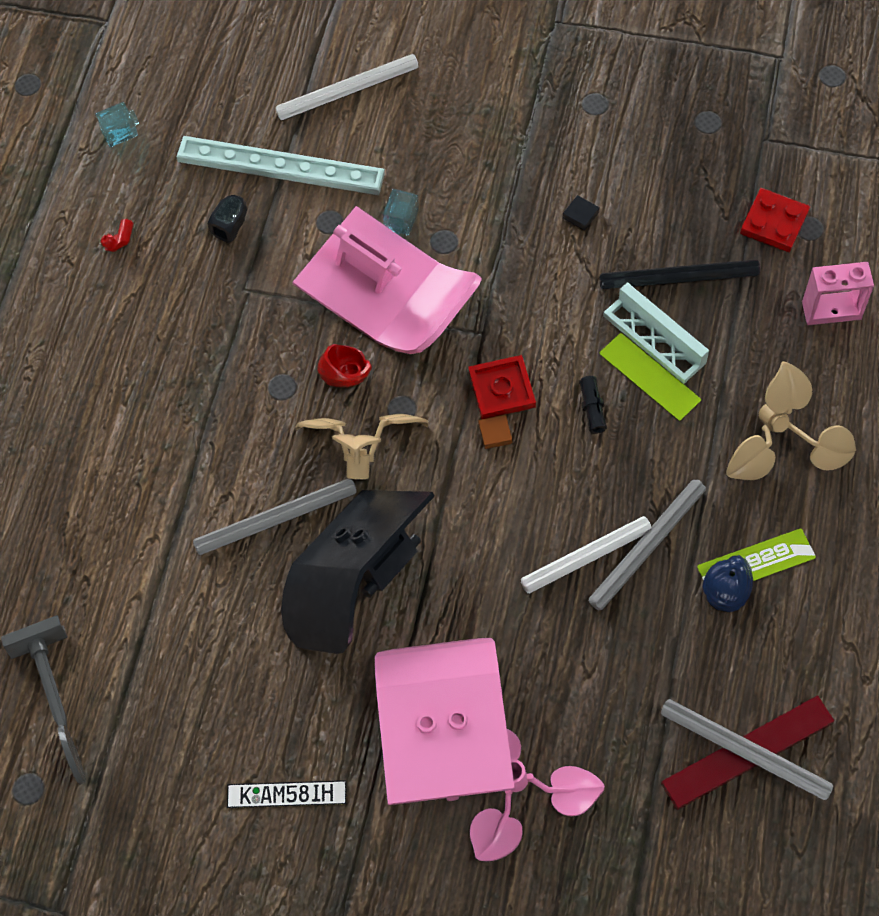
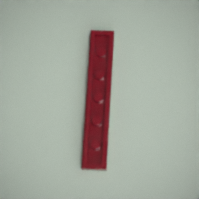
[661,695,835,810]

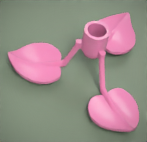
[470,729,605,861]

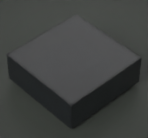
[563,195,600,231]

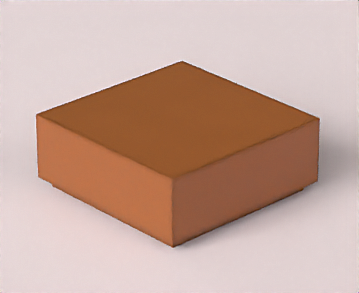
[478,415,512,449]

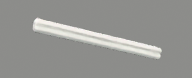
[276,54,418,120]

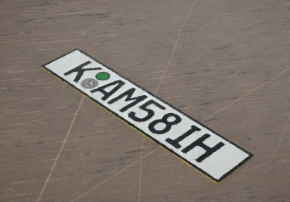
[227,780,347,808]

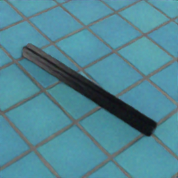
[599,260,760,289]

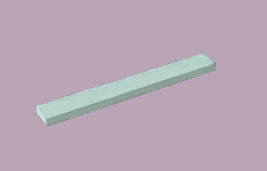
[177,136,385,195]

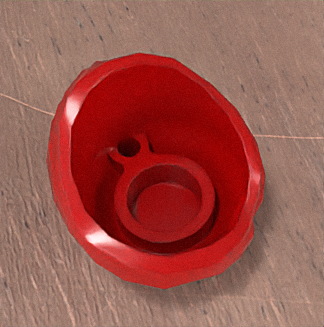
[317,344,372,387]

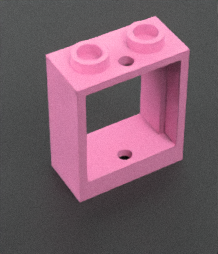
[802,262,874,325]

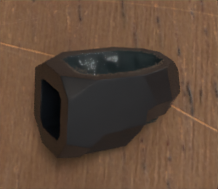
[207,195,247,243]

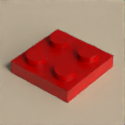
[740,188,810,253]
[468,355,536,420]

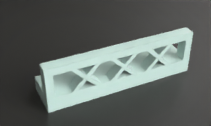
[603,282,709,384]

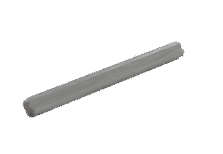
[193,478,356,555]
[589,480,706,610]
[661,699,833,800]

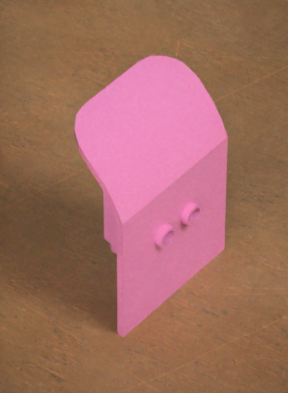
[293,206,481,354]
[375,638,515,805]

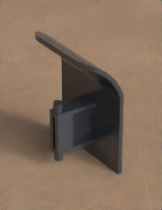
[281,490,435,654]

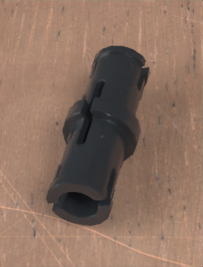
[579,376,607,434]

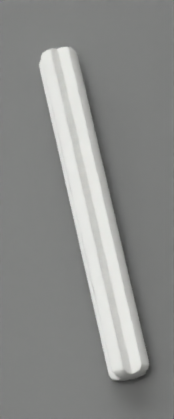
[521,517,652,593]

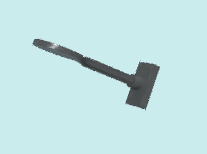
[1,615,86,785]

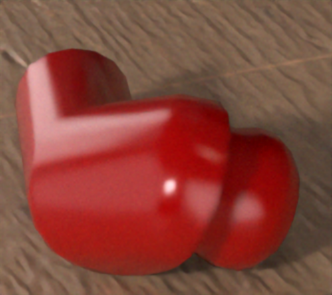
[101,219,134,252]

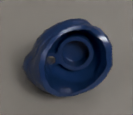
[702,555,753,612]

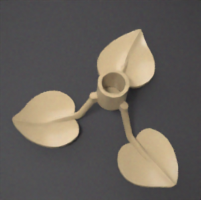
[726,361,856,480]
[295,414,428,479]

